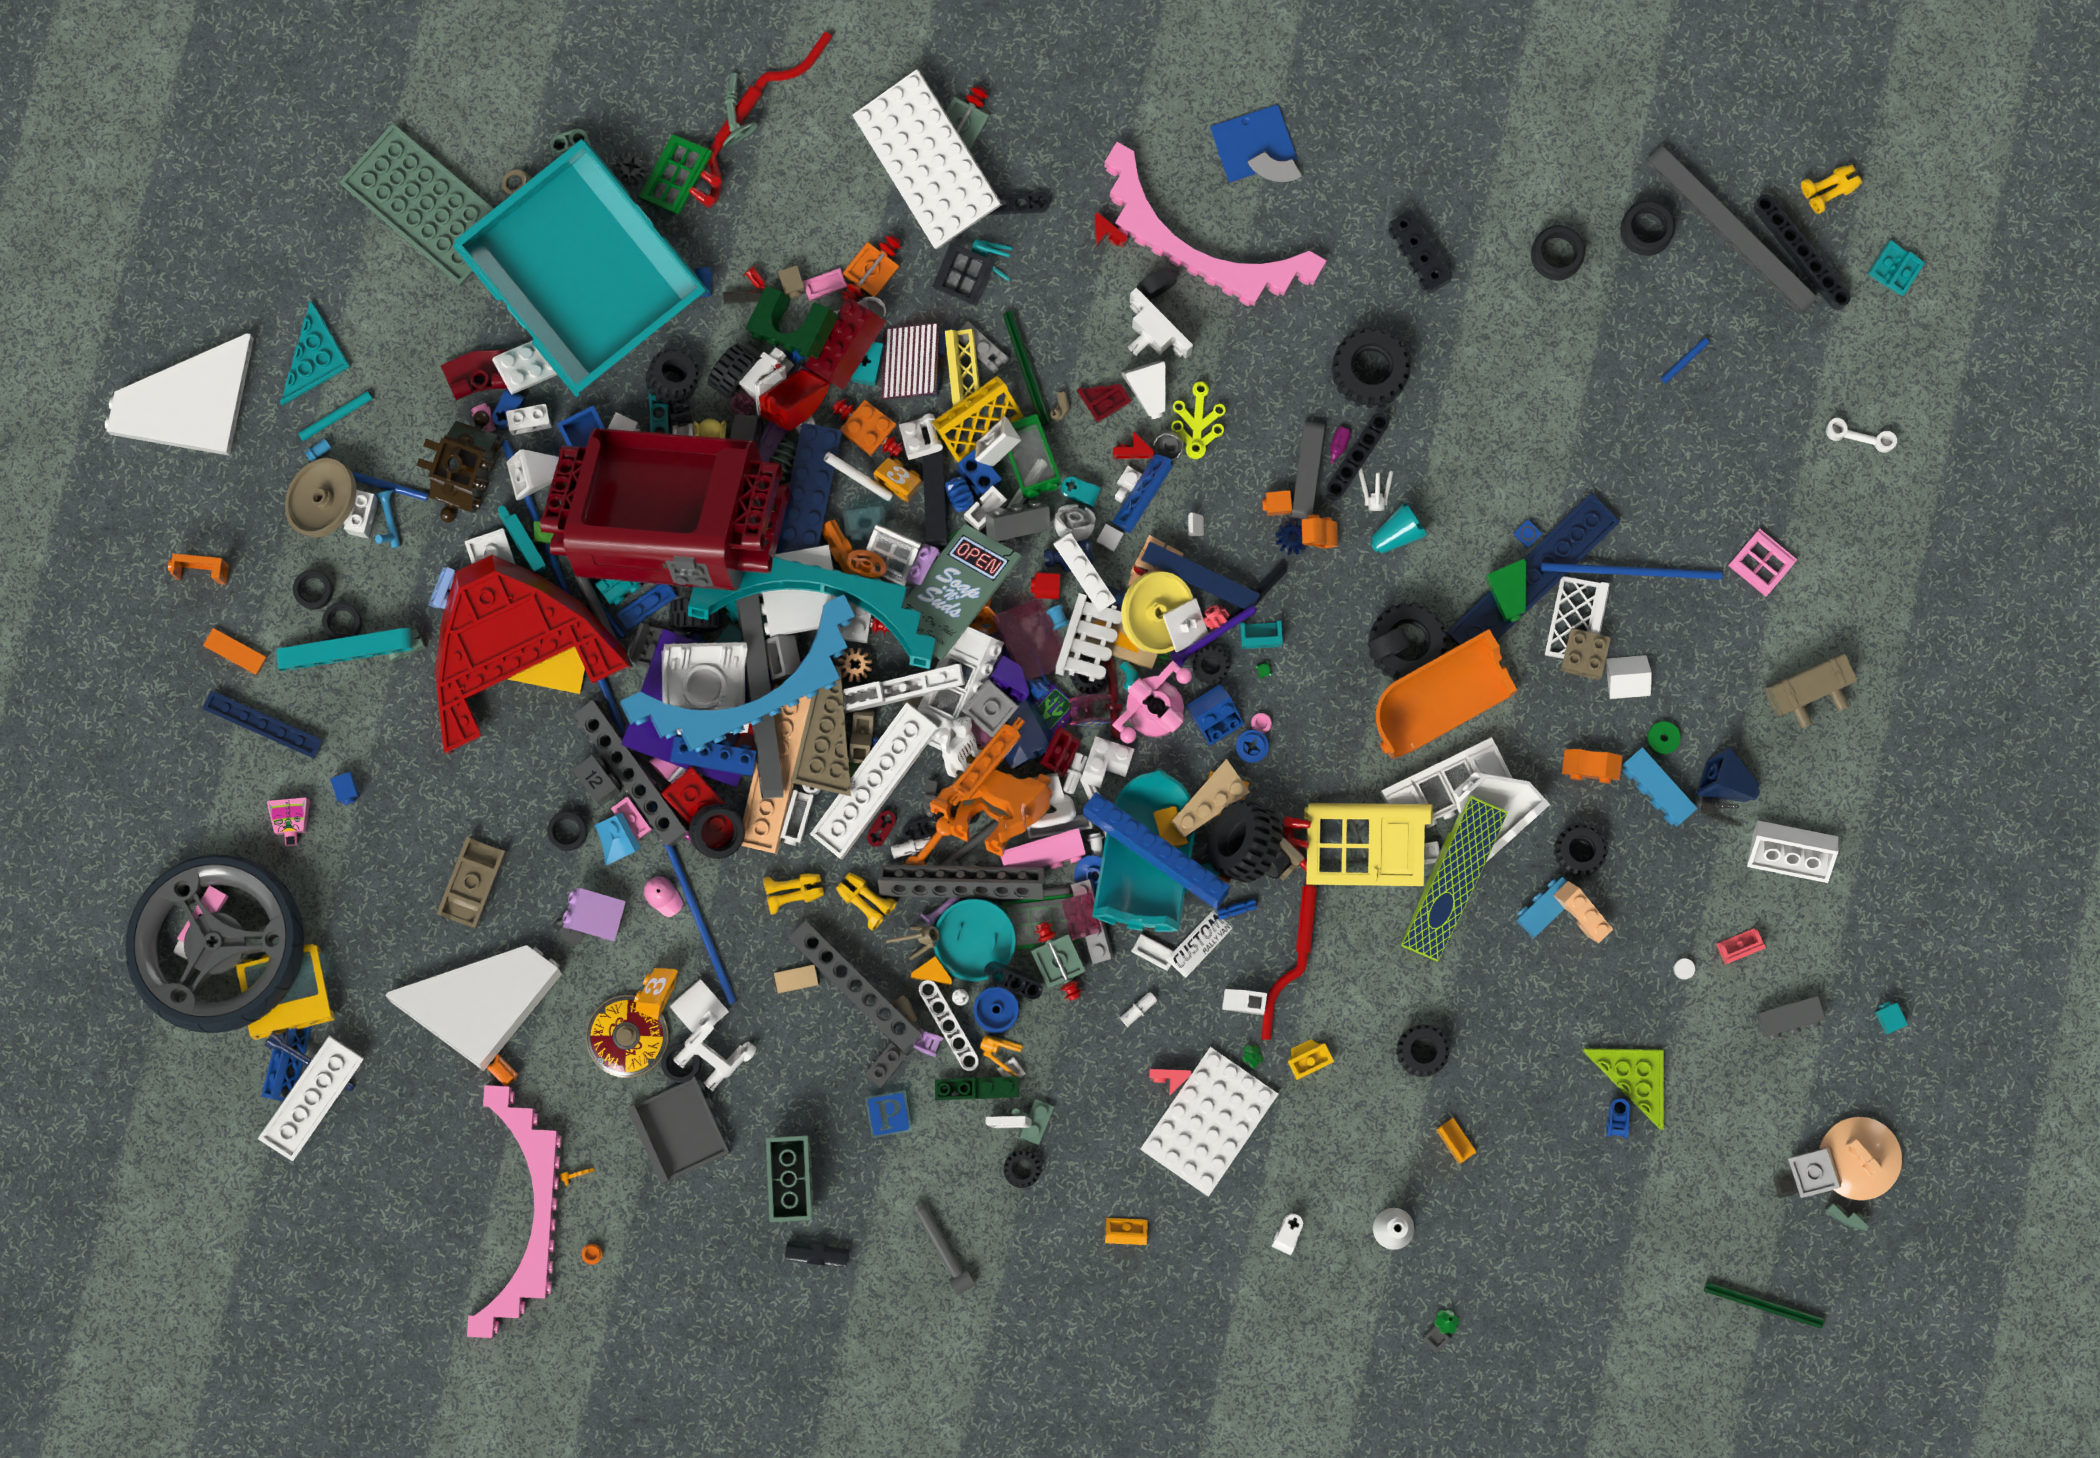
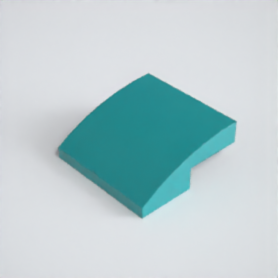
[1867,240,1925,296]

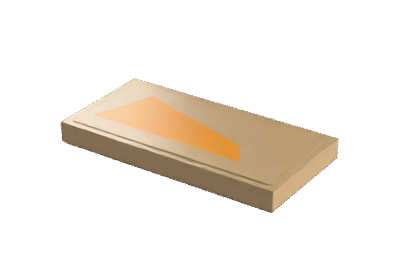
[1076,616,1158,670]

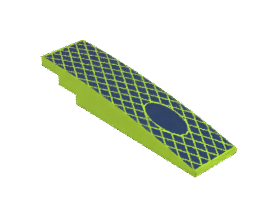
[1400,796,1508,962]

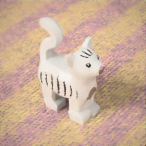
[935,716,982,778]

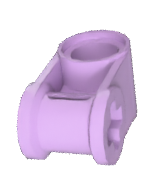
[913,1030,944,1057]

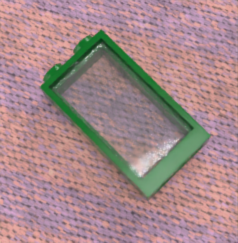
[1007,414,1062,498]

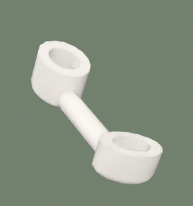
[1826,418,1897,453]

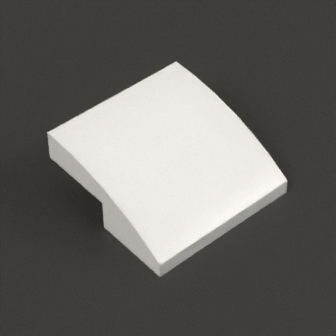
[669,979,729,1033]

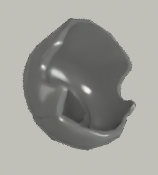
[1153,430,1185,461]

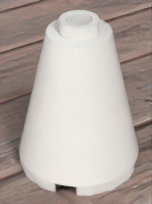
[1373,1208,1414,1250]

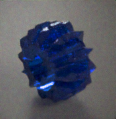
[1275,521,1306,556]

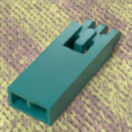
[498,506,546,575]

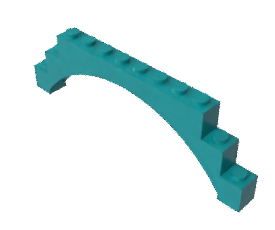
[688,556,936,669]

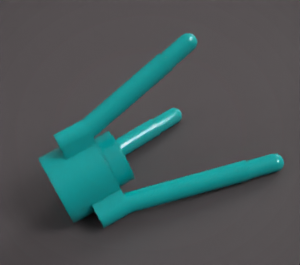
[971,239,1012,281]

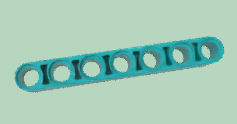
[275,628,413,671]

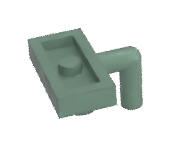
[1012,1099,1054,1145]

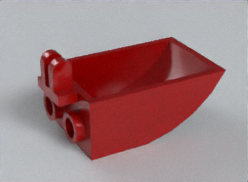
[759,368,831,431]

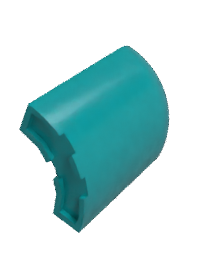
[1092,770,1195,932]

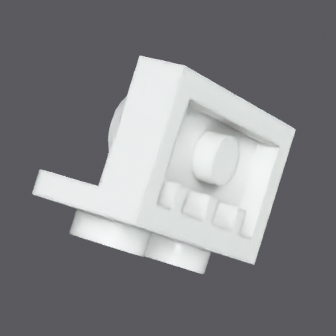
[506,404,552,435]

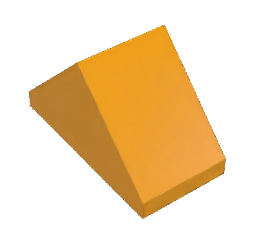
[911,956,952,985]

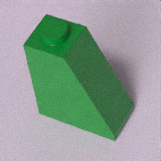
[1485,559,1526,623]

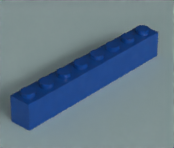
[1083,792,1230,909]

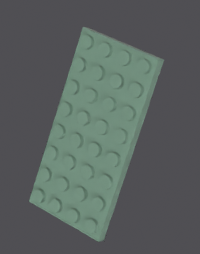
[339,123,493,287]

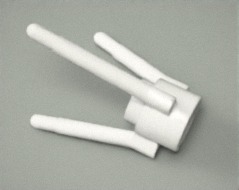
[1359,468,1393,511]

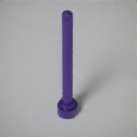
[1170,606,1257,667]

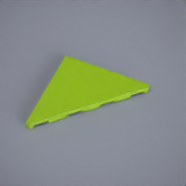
[1583,1049,1664,1130]

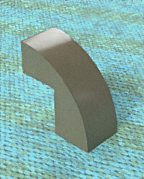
[849,709,875,763]

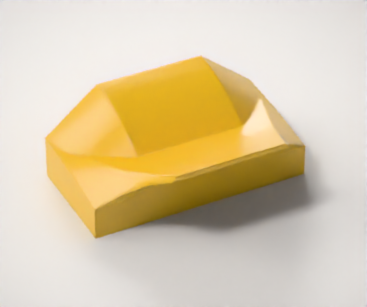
[1288,1039,1334,1080]

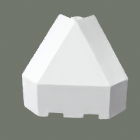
[1453,772,1550,862]

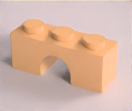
[1553,881,1613,943]

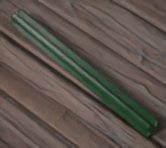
[1003,311,1050,426]
[1704,1281,1825,1328]

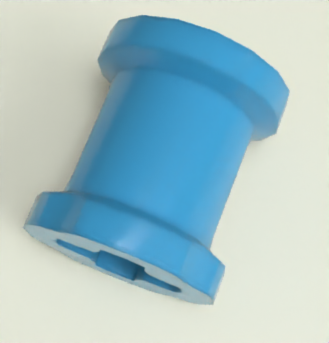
[1046,604,1070,630]

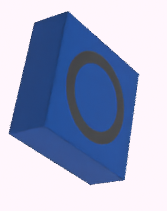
[1513,520,1542,548]

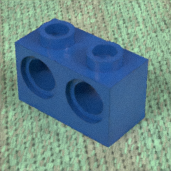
[957,449,1002,496]

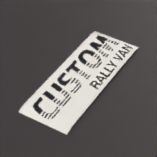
[1166,910,1232,978]

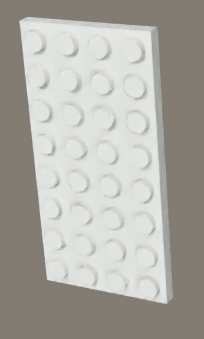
[853,69,1002,249]

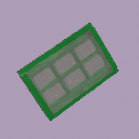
[638,135,713,215]
[1001,894,1081,950]

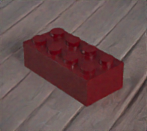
[805,298,886,390]

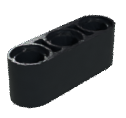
[984,961,1043,999]

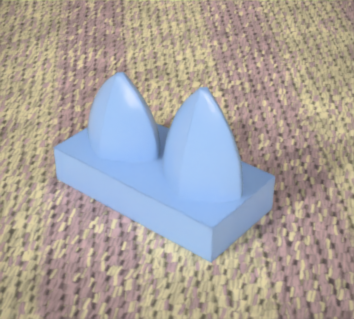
[428,567,455,609]

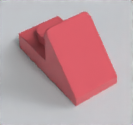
[1149,1069,1191,1096]

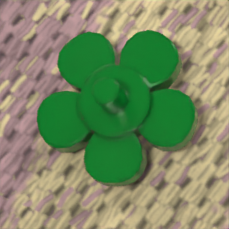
[1243,1045,1263,1068]

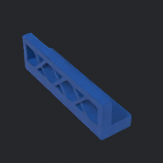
[1112,454,1173,533]
[261,1026,312,1101]

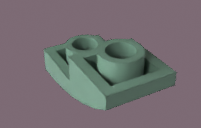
[1824,1204,1869,1230]

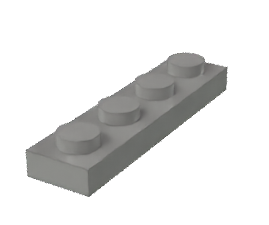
[1071,879,1114,964]

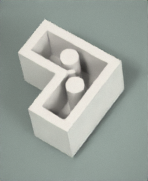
[1081,736,1134,788]

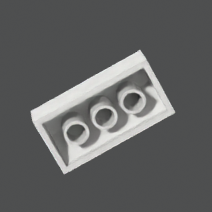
[1747,820,1838,883]

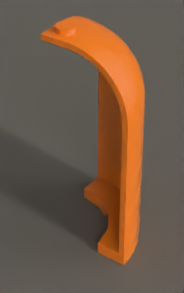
[1376,629,1517,759]

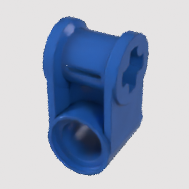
[492,388,526,429]
[1606,1098,1630,1139]

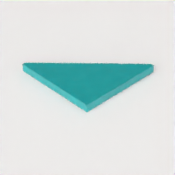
[280,301,351,406]

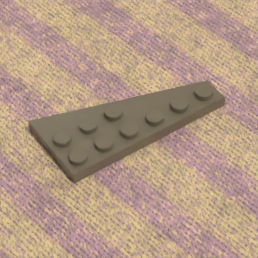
[791,666,852,797]

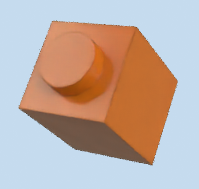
[1262,490,1292,516]

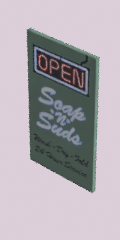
[885,523,1022,660]

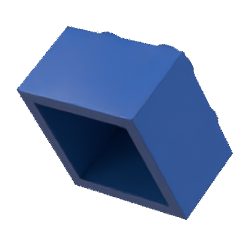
[557,406,605,447]

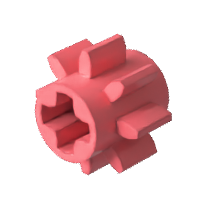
[1203,605,1230,629]

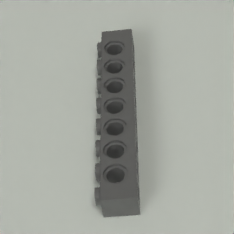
[574,700,689,846]
[878,865,1045,900]
[788,921,923,1054]

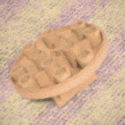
[1819,1117,1902,1200]

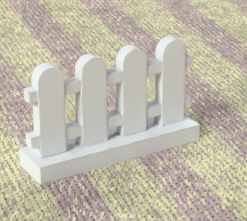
[1055,593,1122,682]

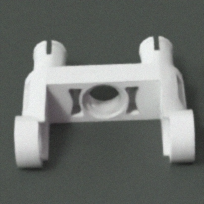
[673,1011,756,1091]

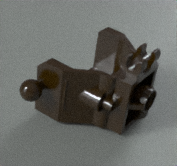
[416,411,503,523]

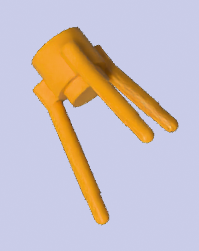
[980,1034,1023,1077]

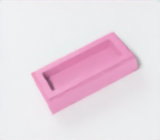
[802,268,847,301]

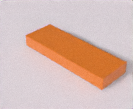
[203,628,267,675]

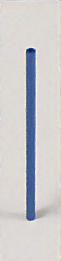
[1540,563,1723,580]

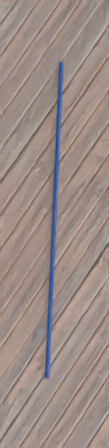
[502,440,737,1005]

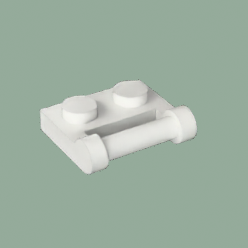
[899,414,943,460]

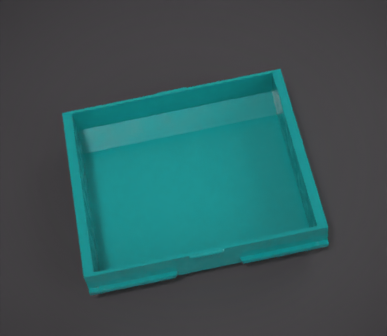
[453,139,709,398]

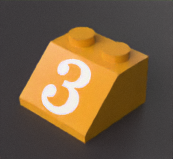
[873,458,922,503]
[634,968,678,1020]

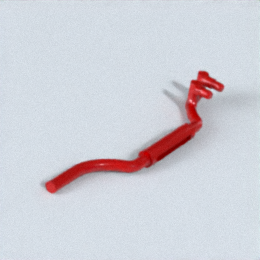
[689,31,832,208]
[1261,817,1318,1040]

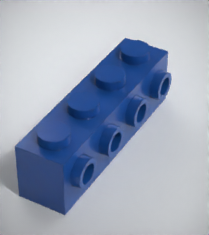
[669,734,756,776]

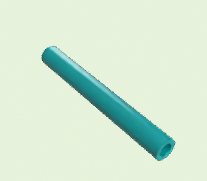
[298,391,373,441]

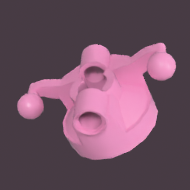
[1112,661,1192,743]

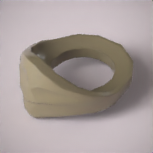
[502,169,532,195]

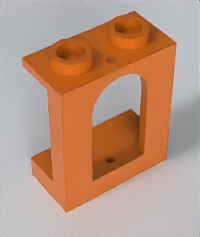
[168,554,229,585]

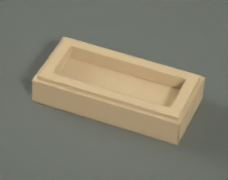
[774,965,819,994]

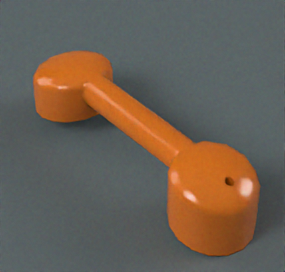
[905,815,955,865]

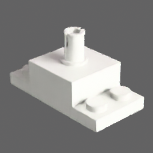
[1127,288,1193,359]

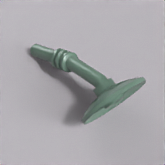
[723,73,758,148]

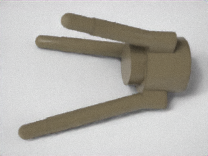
[886,925,939,960]

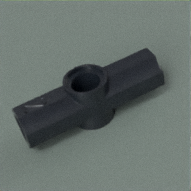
[785,1241,849,1267]

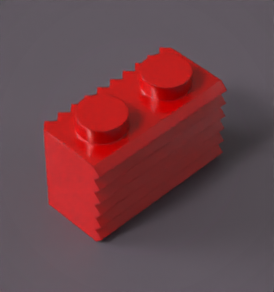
[1031,572,1060,599]

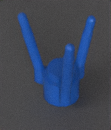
[1023,648,1051,700]

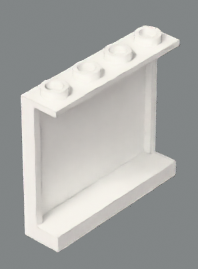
[758,545,844,638]

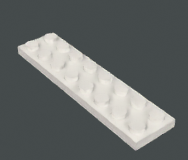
[810,703,939,859]

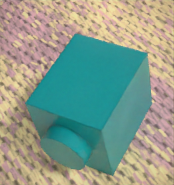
[1875,1001,1908,1035]

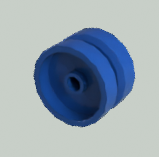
[973,987,1019,1034]

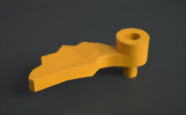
[559,1168,595,1186]

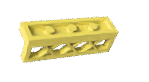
[945,329,982,410]

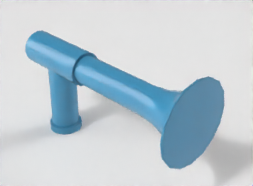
[374,490,401,548]

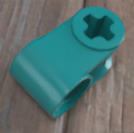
[1060,476,1101,508]

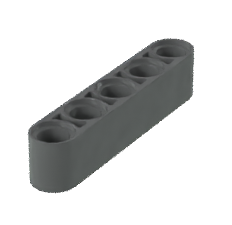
[1291,421,1325,519]

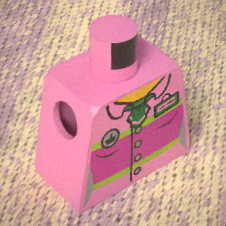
[267,798,310,846]

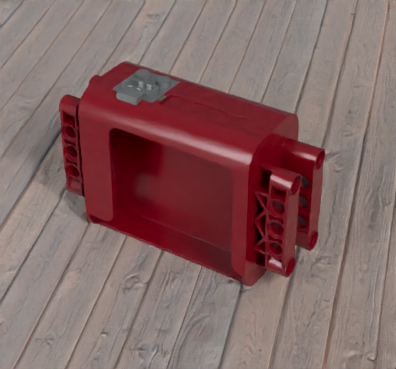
[540,428,790,591]

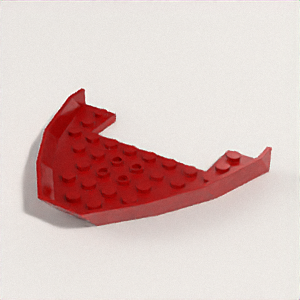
[434,554,633,754]

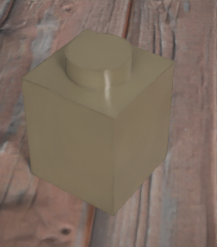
[778,265,805,299]

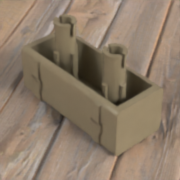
[1764,653,1857,728]

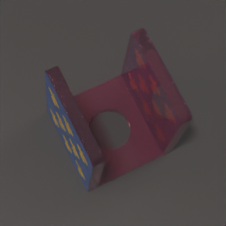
[1069,694,1112,727]

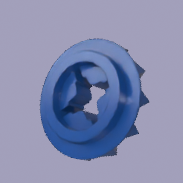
[1236,730,1269,763]

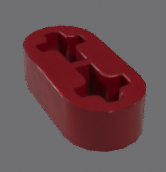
[867,811,896,847]

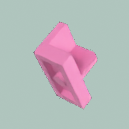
[611,796,652,843]

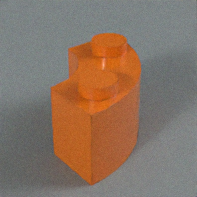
[1562,749,1622,784]

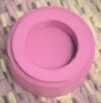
[1251,713,1272,734]

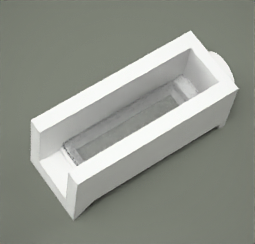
[780,790,815,846]

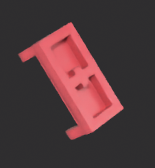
[1716,928,1766,965]

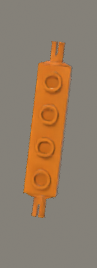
[949,717,1025,806]

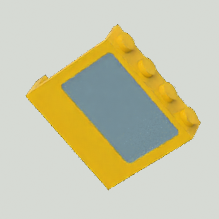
[236,944,335,1040]

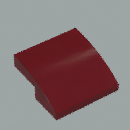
[1041,726,1081,778]

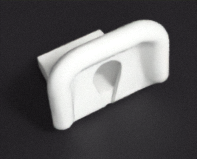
[1031,773,1076,828]

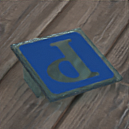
[865,1090,912,1138]

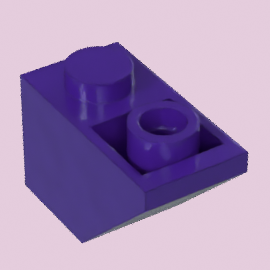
[988,656,1029,702]

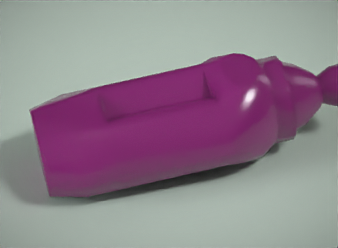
[1330,426,1351,464]

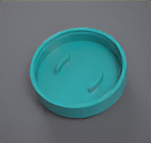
[934,898,1017,981]

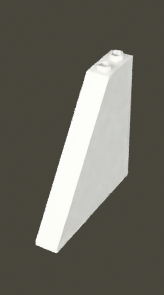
[105,334,254,456]
[385,945,562,1071]

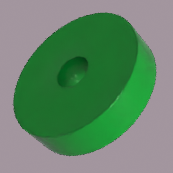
[1647,721,1681,755]

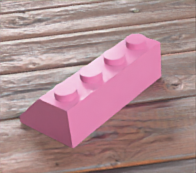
[1000,828,1086,869]

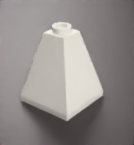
[1121,360,1165,419]
[506,449,559,500]

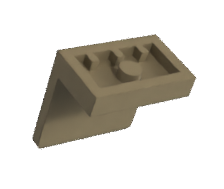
[1560,628,1611,680]

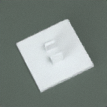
[1163,598,1209,652]

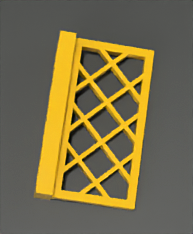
[931,376,1023,462]

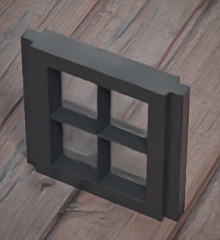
[932,242,995,306]

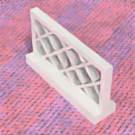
[1545,576,1610,659]

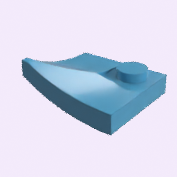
[594,812,641,866]

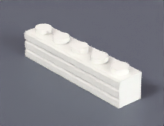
[1027,815,1092,839]

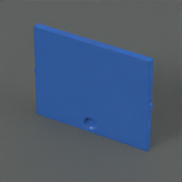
[1210,104,1297,183]

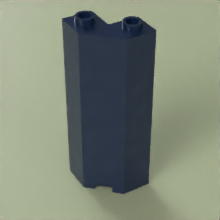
[953,640,1054,770]

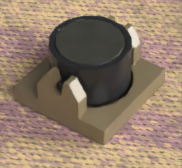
[1264,837,1304,881]

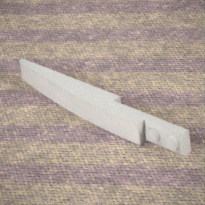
[843,664,965,713]

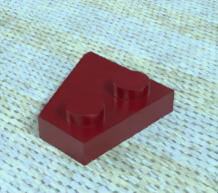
[1076,384,1131,424]

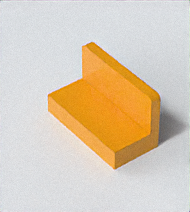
[1436,1118,1476,1164]

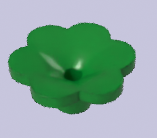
[1434,1309,1459,1334]

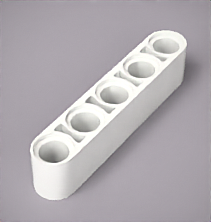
[919,980,979,1071]

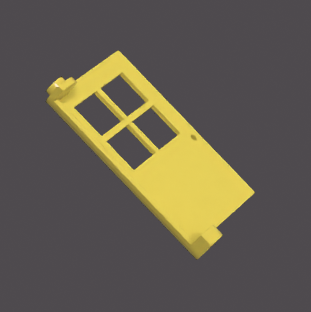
[1304,803,1433,886]

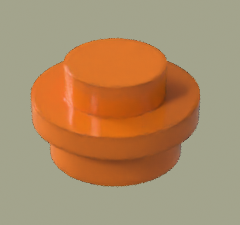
[581,1244,603,1265]

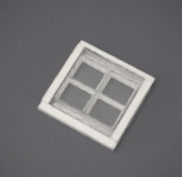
[863,524,921,586]

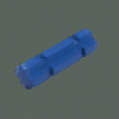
[1217,898,1257,920]

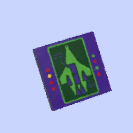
[1034,682,1080,735]

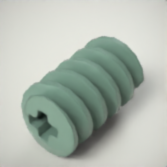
[769,437,797,482]

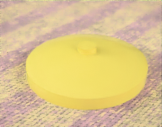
[1121,571,1193,654]

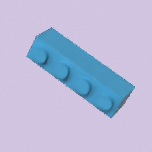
[1622,747,1698,827]

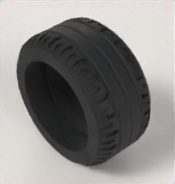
[1620,201,1675,256]
[1531,225,1585,281]
[689,804,745,859]

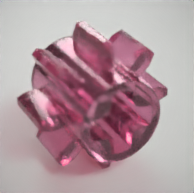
[729,392,755,416]

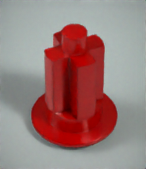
[743,265,766,290]

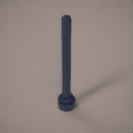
[264,1031,355,1091]

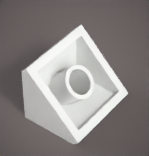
[975,416,1021,466]
[1606,655,1652,699]

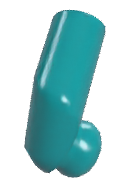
[1120,660,1139,691]

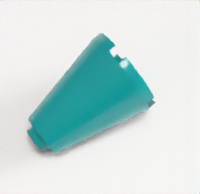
[1370,502,1428,554]

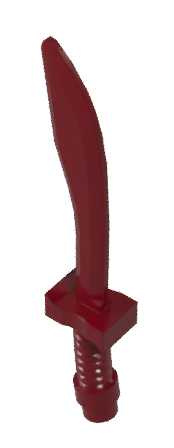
[1102,656,1122,740]

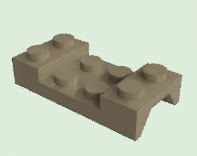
[437,837,507,929]

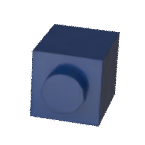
[330,772,360,805]

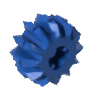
[945,476,974,513]

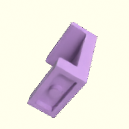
[562,888,626,941]

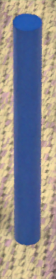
[351,471,429,501]

